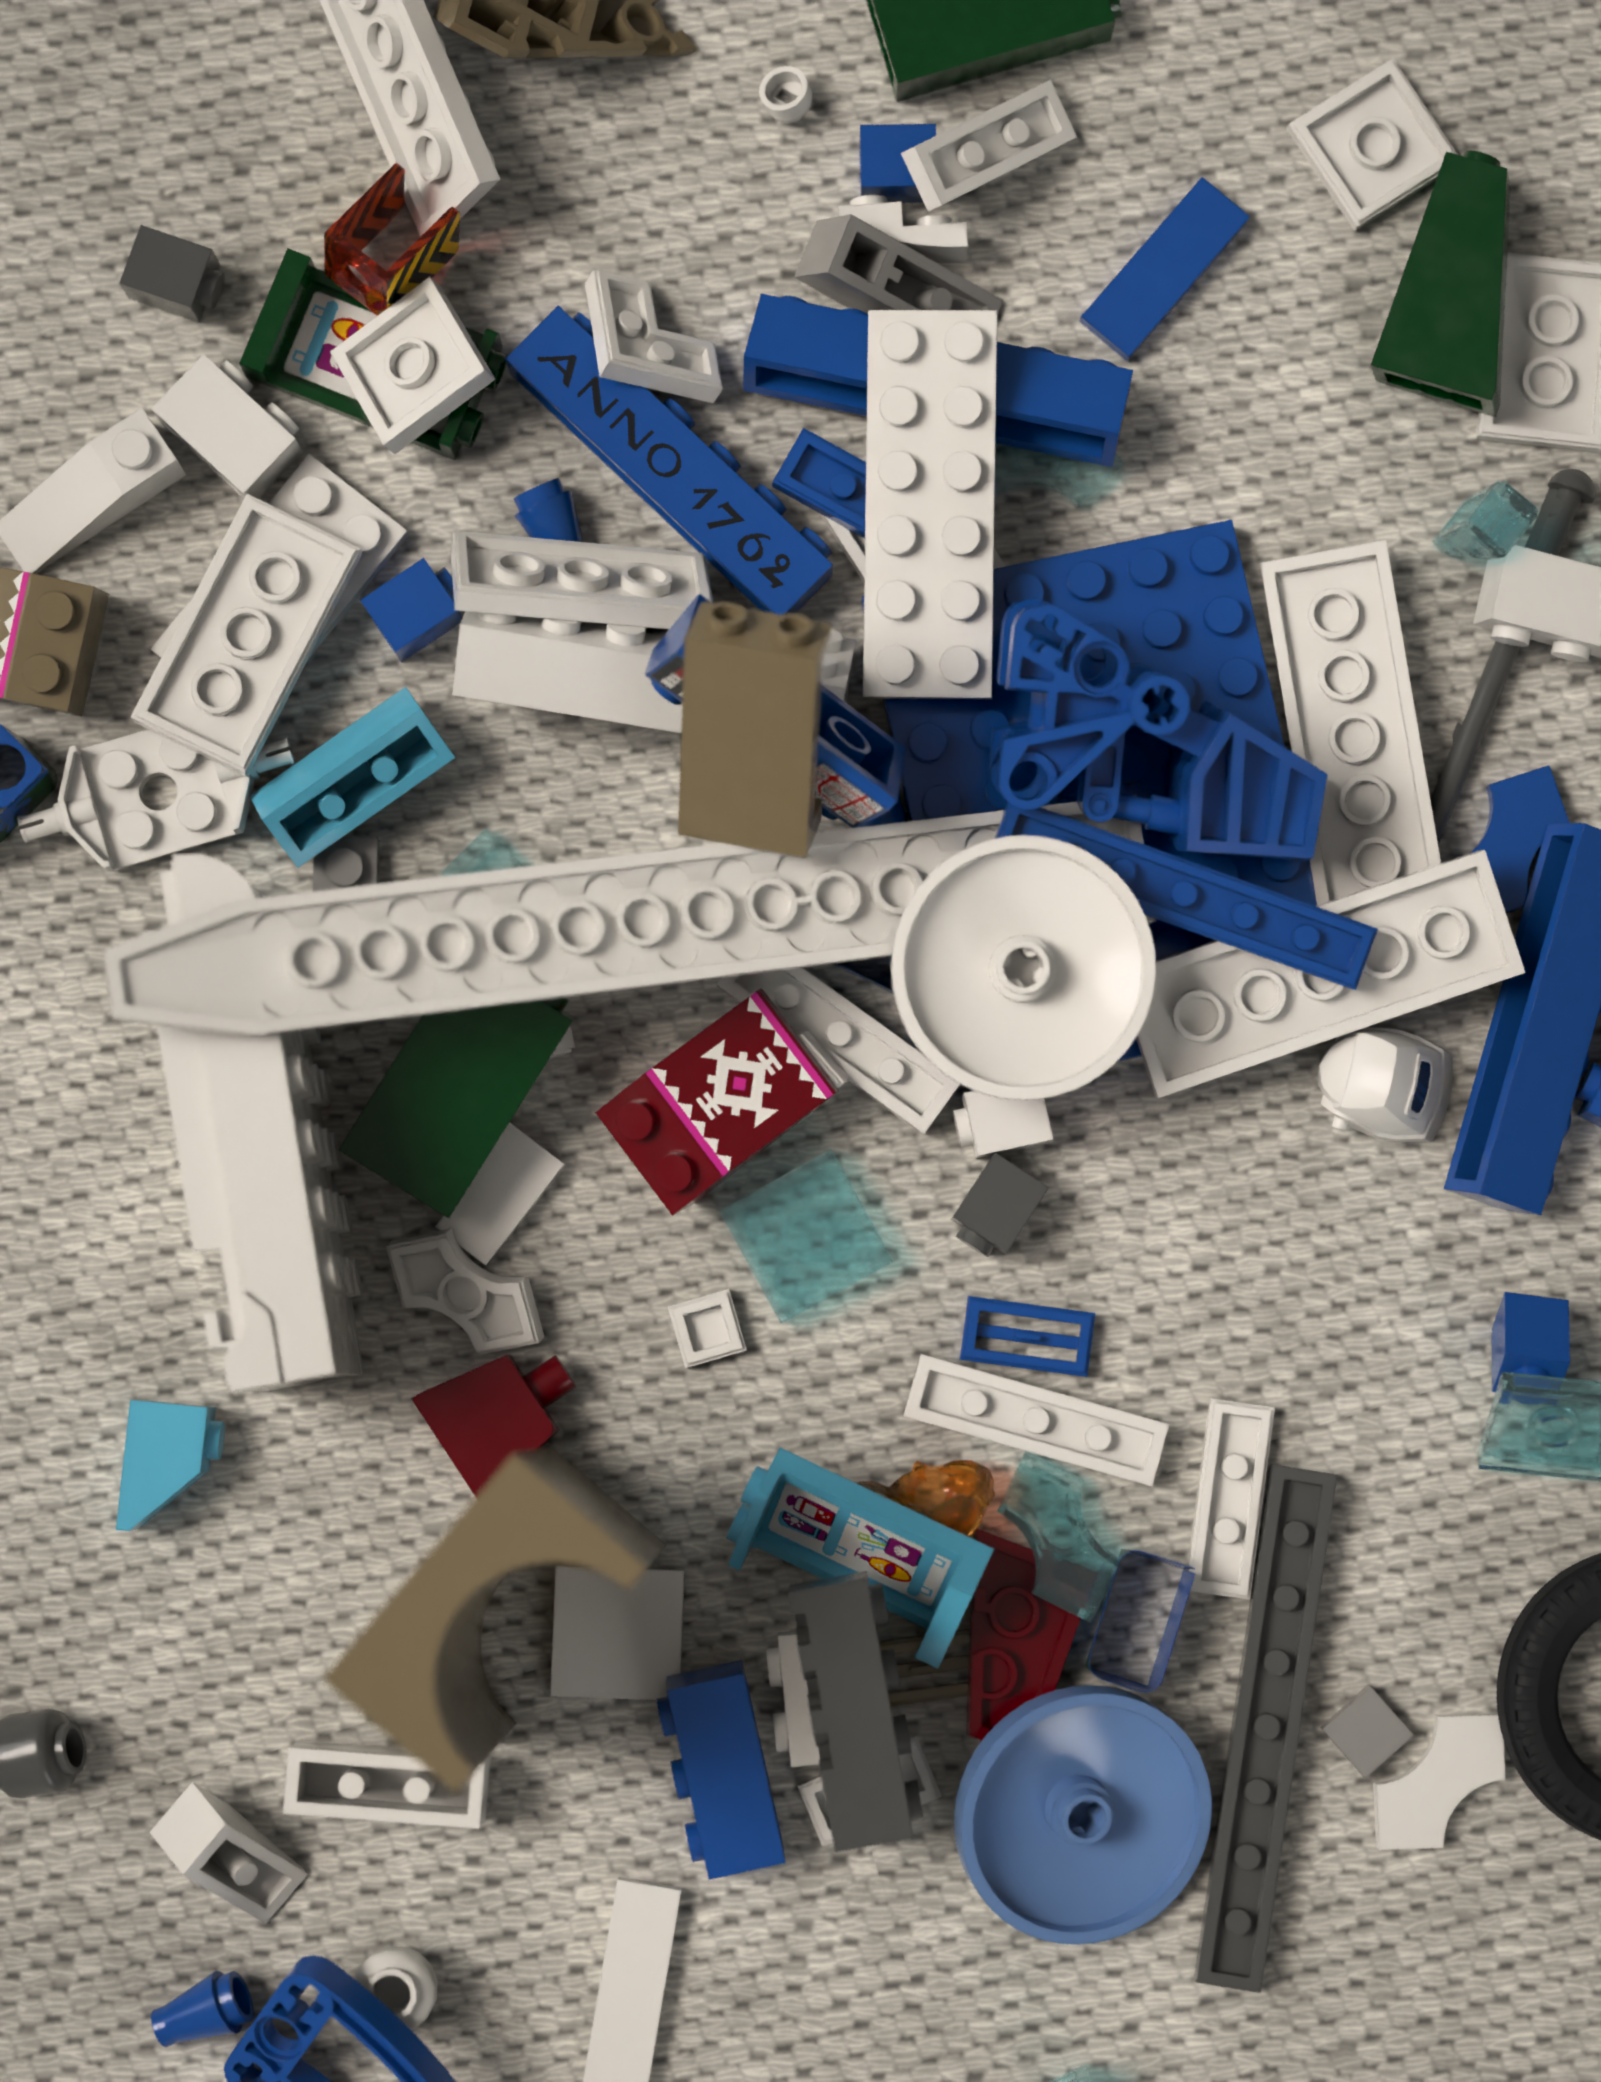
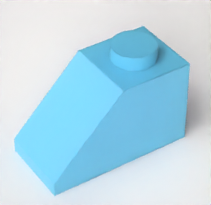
[116,1400,225,1531]

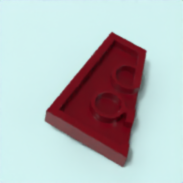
[966,1528,1097,1740]

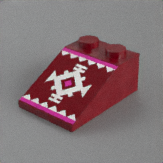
[595,988,839,1216]

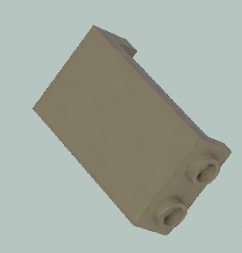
[678,602,832,858]

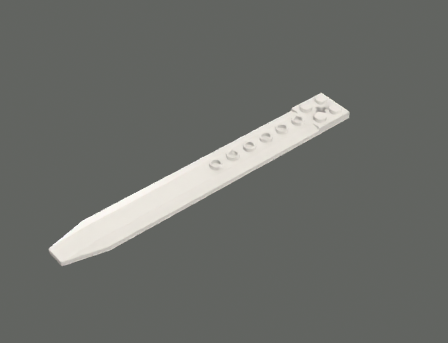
[104,795,1156,1036]

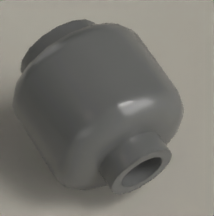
[0,1709,86,1798]

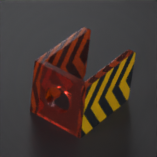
[324,163,460,316]

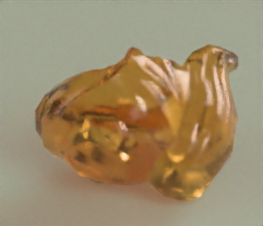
[856,1460,995,1536]

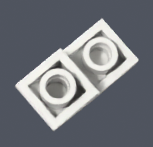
[838,195,968,263]

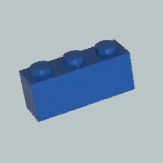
[657,1660,786,1880]

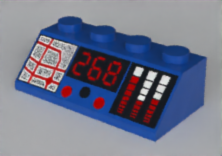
[645,593,906,828]

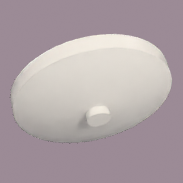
[891,835,1156,1100]

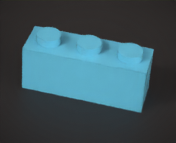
[250,687,455,868]

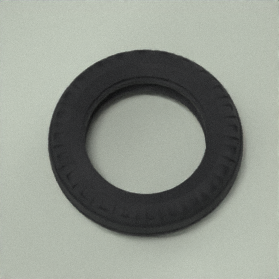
[1496,1553,1601,1840]

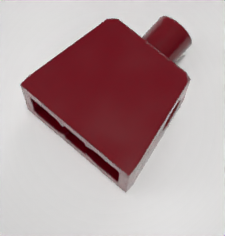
[411,1355,577,1497]

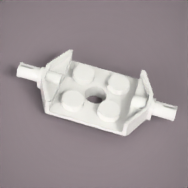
[17,729,295,872]

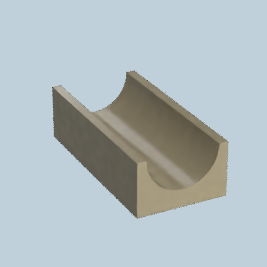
[323,1445,666,1794]

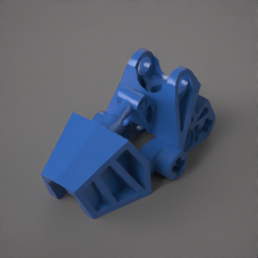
[989,597,1328,861]

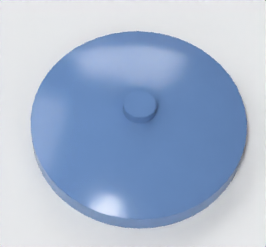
[954,1685,1212,1945]

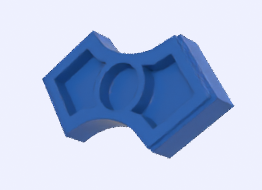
[1469,765,1570,914]

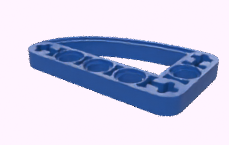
[224,1955,456,2082]

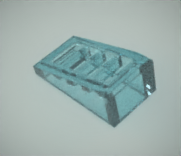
[1432,480,1538,560]

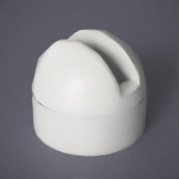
[759,66,812,123]

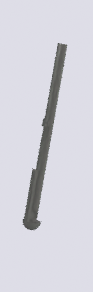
[1430,469,1595,845]

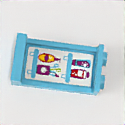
[726,1447,994,1669]

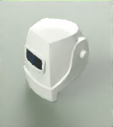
[1318,1026,1453,1143]

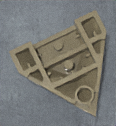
[433,0,697,58]

